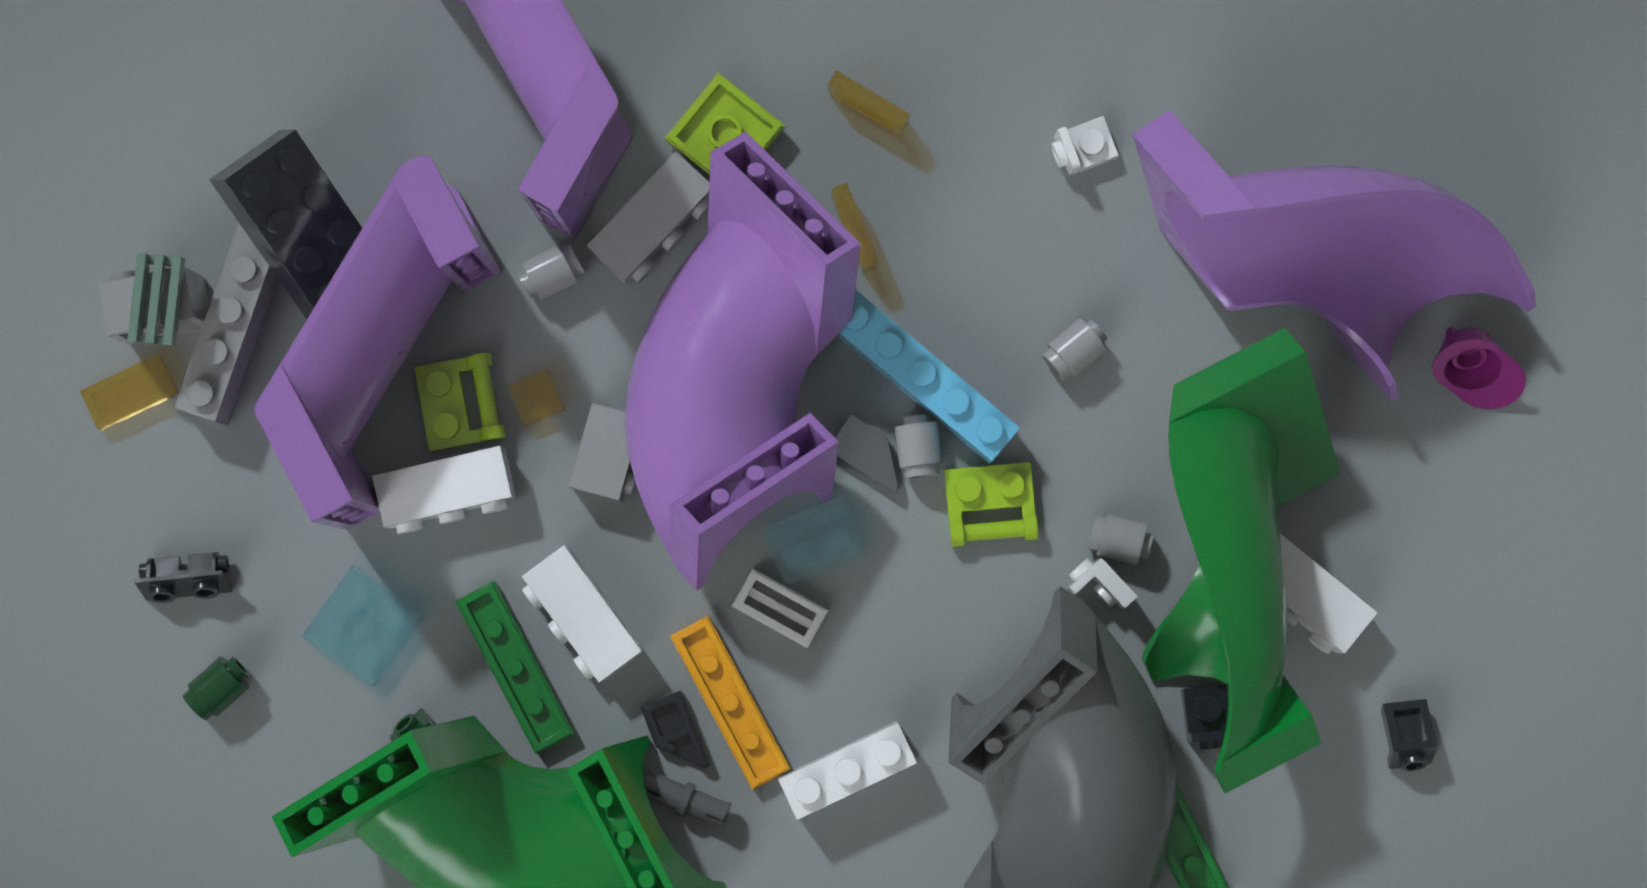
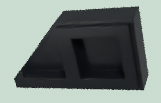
[640,690,711,768]

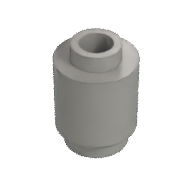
[518,243,586,301]
[1042,318,1108,381]
[895,414,943,479]
[1087,513,1154,566]

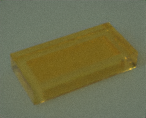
[828,70,910,136]
[831,182,879,274]
[80,354,179,431]

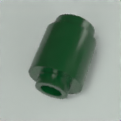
[183,656,250,721]

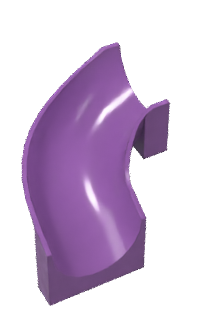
[1132,110,1536,402]
[625,131,861,591]

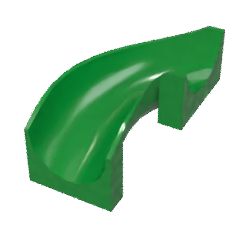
[1142,328,1341,794]
[272,715,727,888]

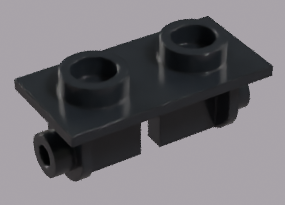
[134,552,232,603]

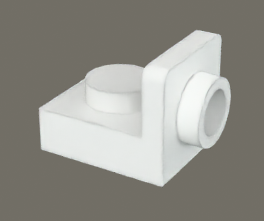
[1051,116,1119,176]
[1067,558,1138,608]

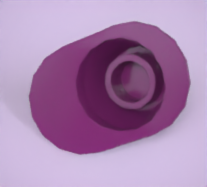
[1431,327,1526,410]

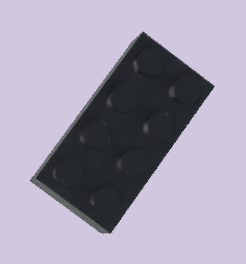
[210,129,362,319]

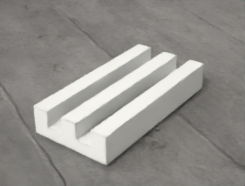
[732,568,829,648]

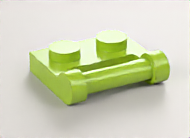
[414,353,506,453]
[944,462,1038,548]

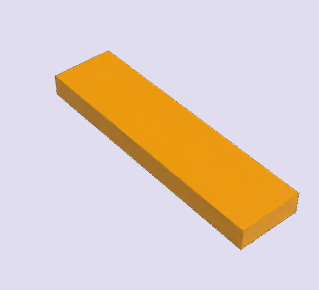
[670,615,791,790]

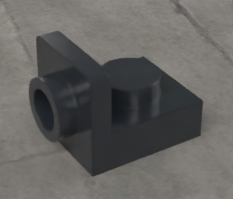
[1181,684,1228,750]
[1381,699,1438,772]

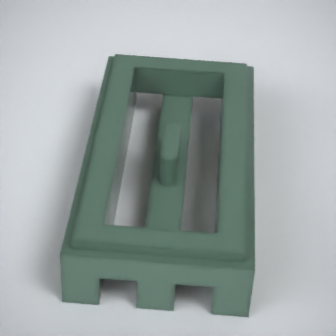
[127,253,185,347]

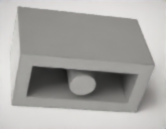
[568,403,636,502]

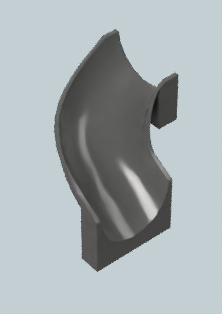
[948,586,1177,888]

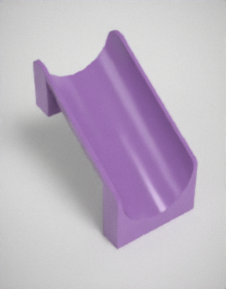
[457,0,632,239]
[254,156,502,530]

